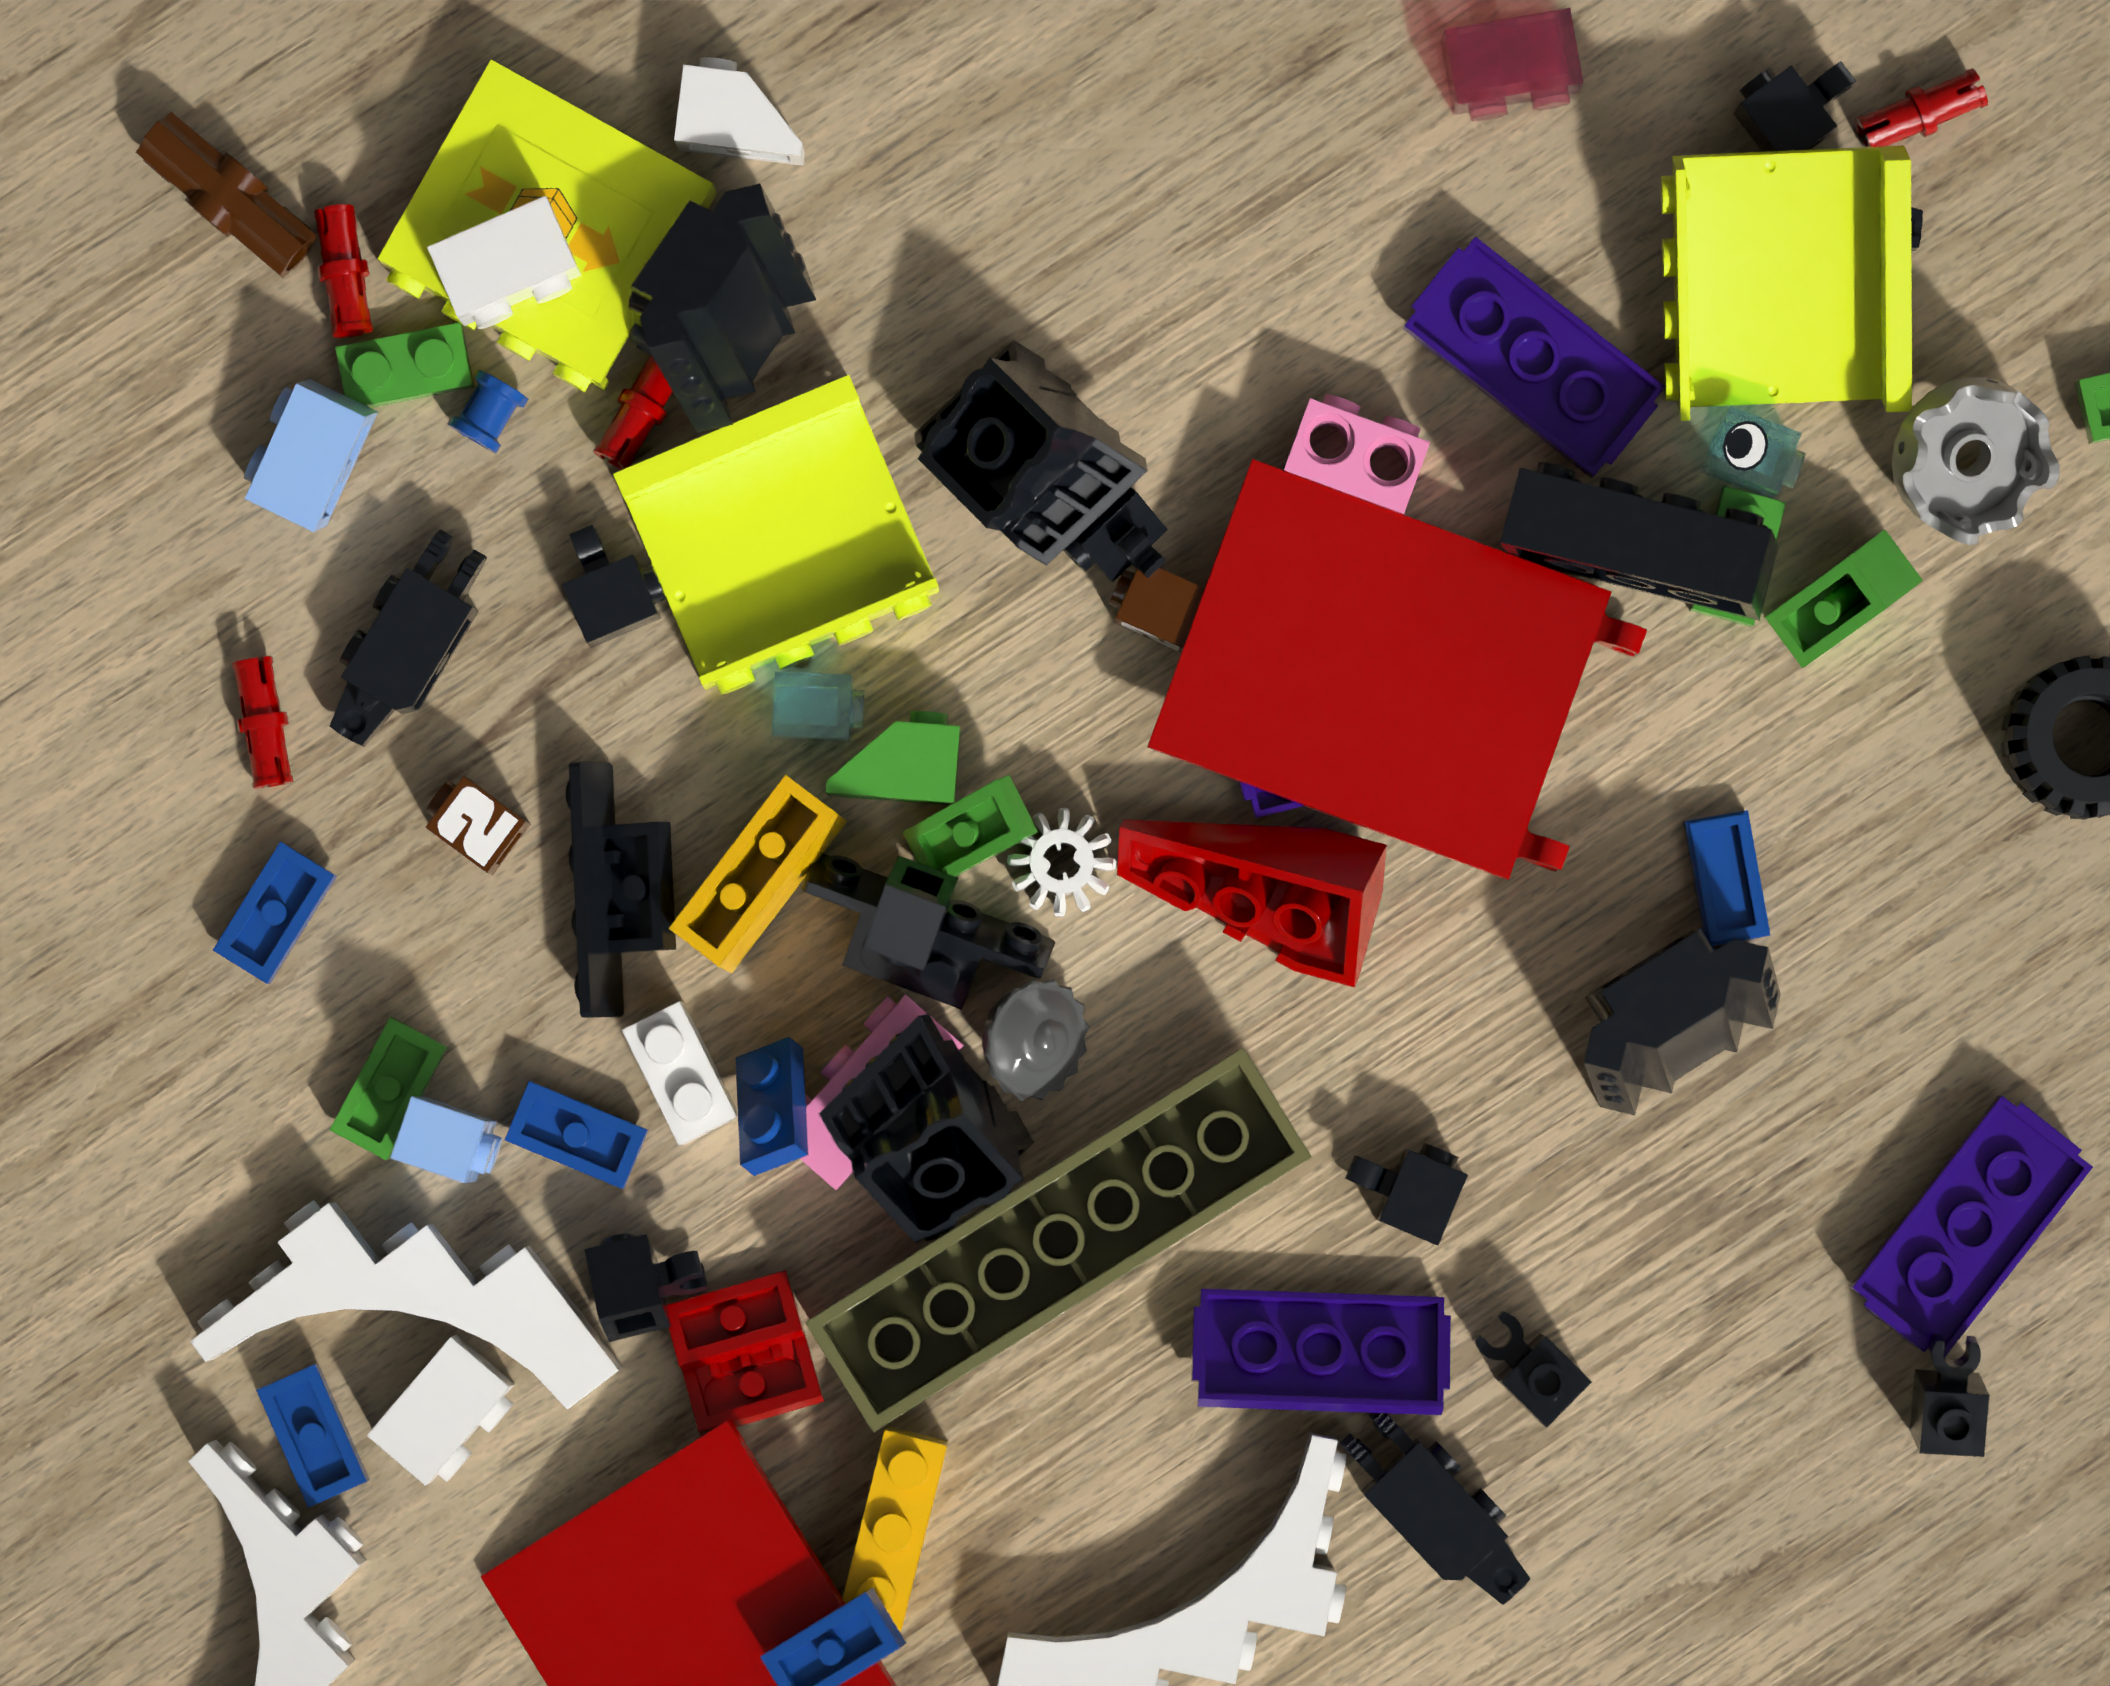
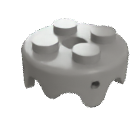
[1892,377,2060,545]

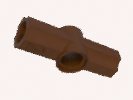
[136,112,318,278]

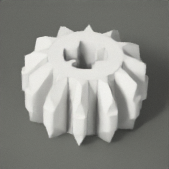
[1007,808,1116,917]

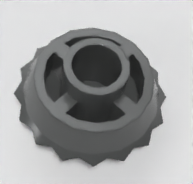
[982,979,1090,1101]

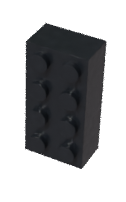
[1500,462,1779,621]

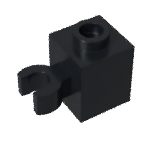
[1733,61,1856,152]
[1063,487,1168,583]
[562,524,666,648]
[863,855,959,971]
[1345,1143,1468,1246]
[584,1233,708,1342]
[1474,1311,1592,1428]
[1910,1334,1990,1457]

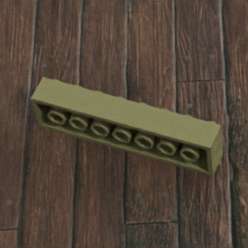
[805,1048,1312,1433]

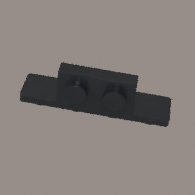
[566,761,676,1018]
[801,854,1055,1010]

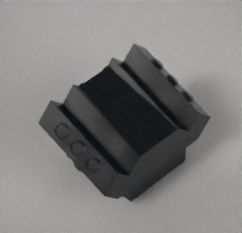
[628,184,816,433]
[914,340,1148,566]
[1584,928,1781,1116]
[819,1014,1034,1243]

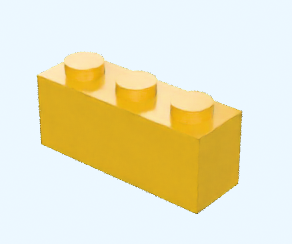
[668,774,847,974]
[843,1426,949,1633]

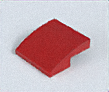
[667,1270,825,1437]

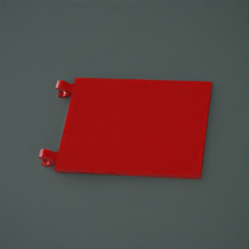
[1147,459,1647,880]
[480,1418,897,1686]

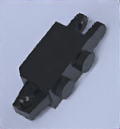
[329,529,487,747]
[1340,1413,1530,1605]

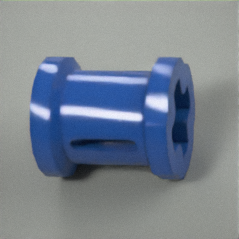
[447,370,529,454]

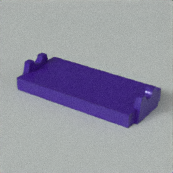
[1403,236,1665,479]
[1849,1095,2093,1357]
[1191,1289,1451,1415]

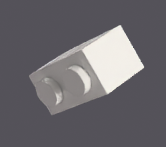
[427,196,581,329]
[622,1001,738,1146]
[367,1335,515,1486]

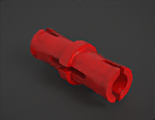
[1855,68,1988,147]
[314,204,373,338]
[593,355,673,470]
[231,656,294,789]

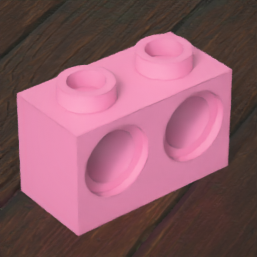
[1284,394,1430,515]

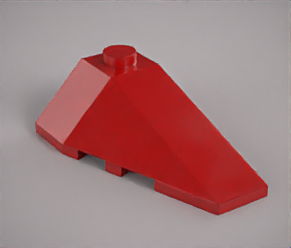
[1117,819,1387,988]

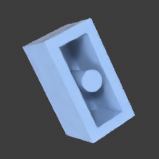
[244,379,378,532]
[390,1096,502,1183]

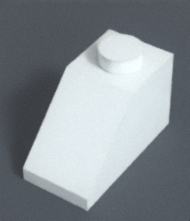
[674,57,805,166]

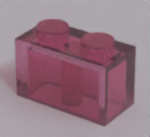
[1440,8,1584,121]

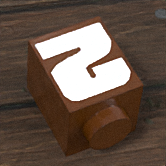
[1108,568,1205,653]
[425,776,531,875]

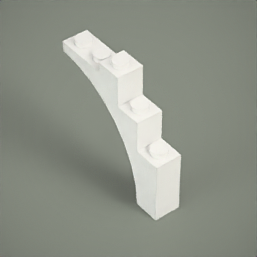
[190,1200,623,1409]
[997,1432,1346,1686]
[188,1440,367,1686]

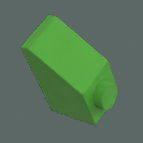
[1765,530,1923,669]
[826,711,961,805]

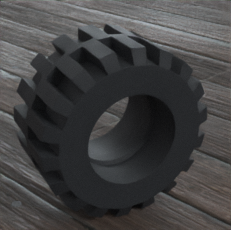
[2001,655,2110,820]

